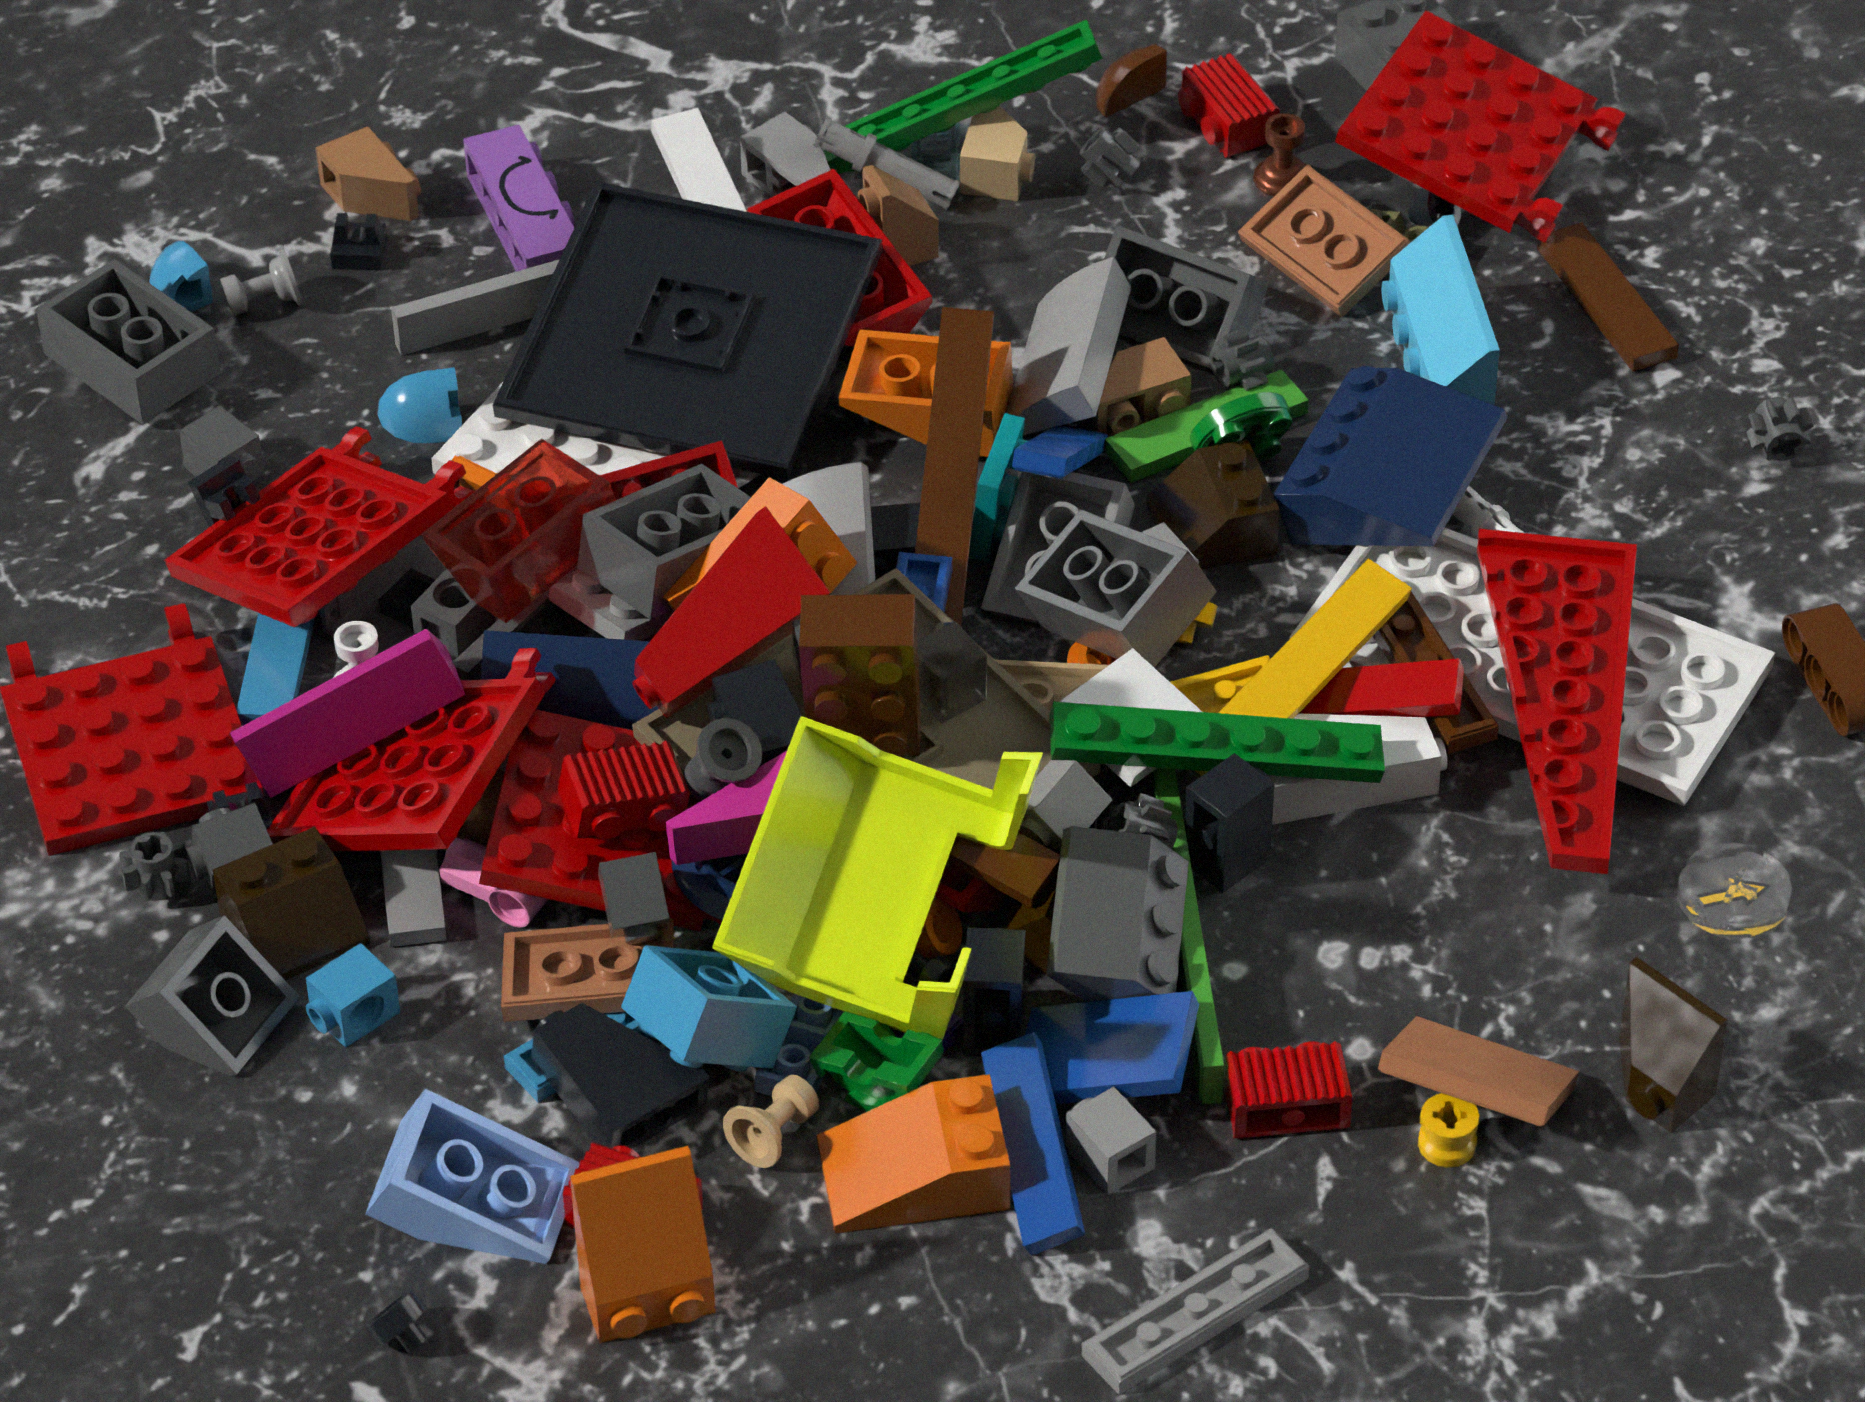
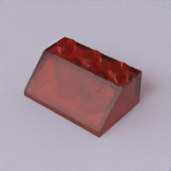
[422,438,616,623]

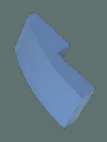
[755,994,844,1096]

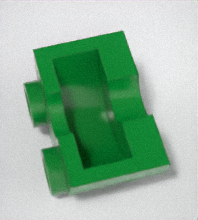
[809,1011,944,1112]

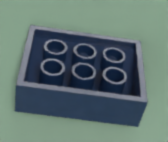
[1274,366,1507,547]

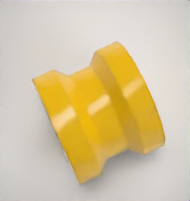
[1418,1093,1480,1168]

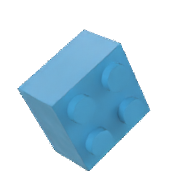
[621,945,797,1072]

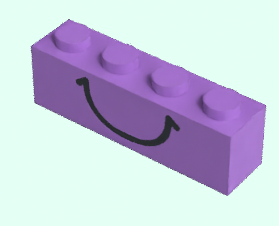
[463,124,575,272]

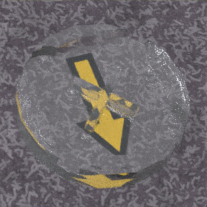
[1677,843,1792,939]

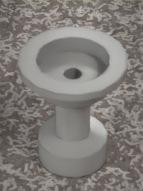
[220,247,303,316]

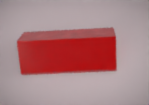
[746,169,933,347]

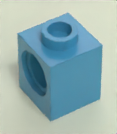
[306,943,400,1048]

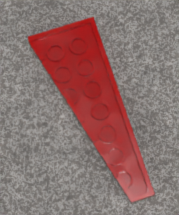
[1477,529,1637,874]

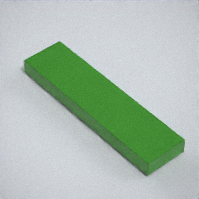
[1105,370,1309,483]

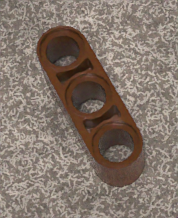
[1782,603,1865,737]

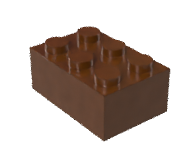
[799,594,921,756]

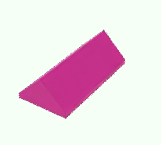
[230,629,466,798]

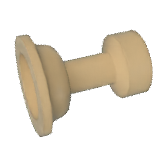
[723,1075,819,1168]

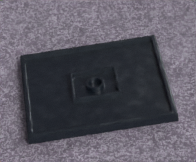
[492,181,883,480]

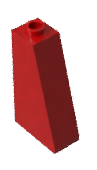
[632,506,831,719]

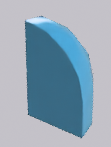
[150,240,213,312]
[377,367,462,443]

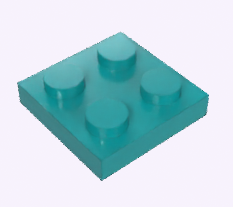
[969,413,1028,563]

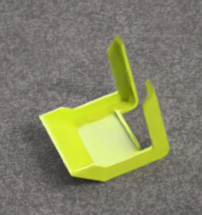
[712,716,1043,1040]

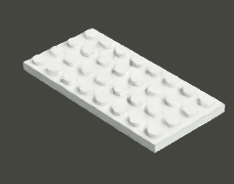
[1290,528,1775,806]

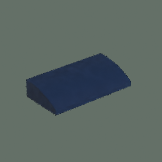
[481,630,659,730]

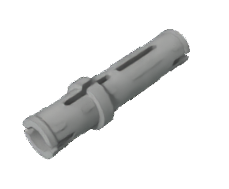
[813,117,960,210]

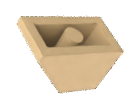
[960,106,1035,201]

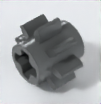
[1080,127,1141,188]
[1210,328,1274,391]
[1746,397,1814,461]
[1107,793,1177,849]
[119,832,190,901]

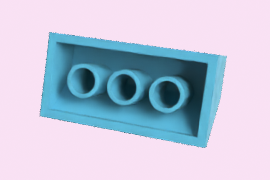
[1381,215,1500,405]

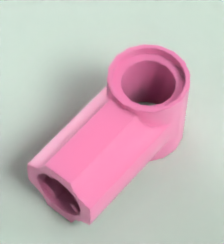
[439,838,549,928]

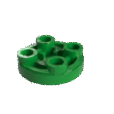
[1190,392,1293,462]

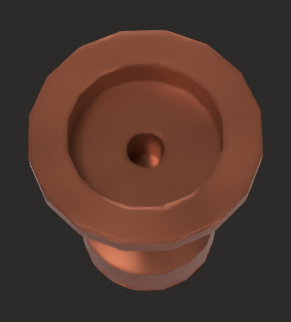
[1253,113,1306,197]

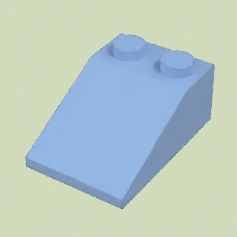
[365,1088,580,1264]

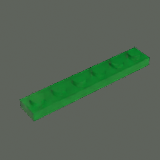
[822,19,1103,175]
[1049,701,1385,783]

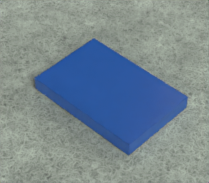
[1025,991,1199,1104]

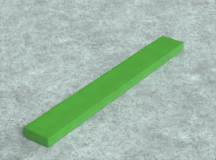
[1147,768,1224,1104]

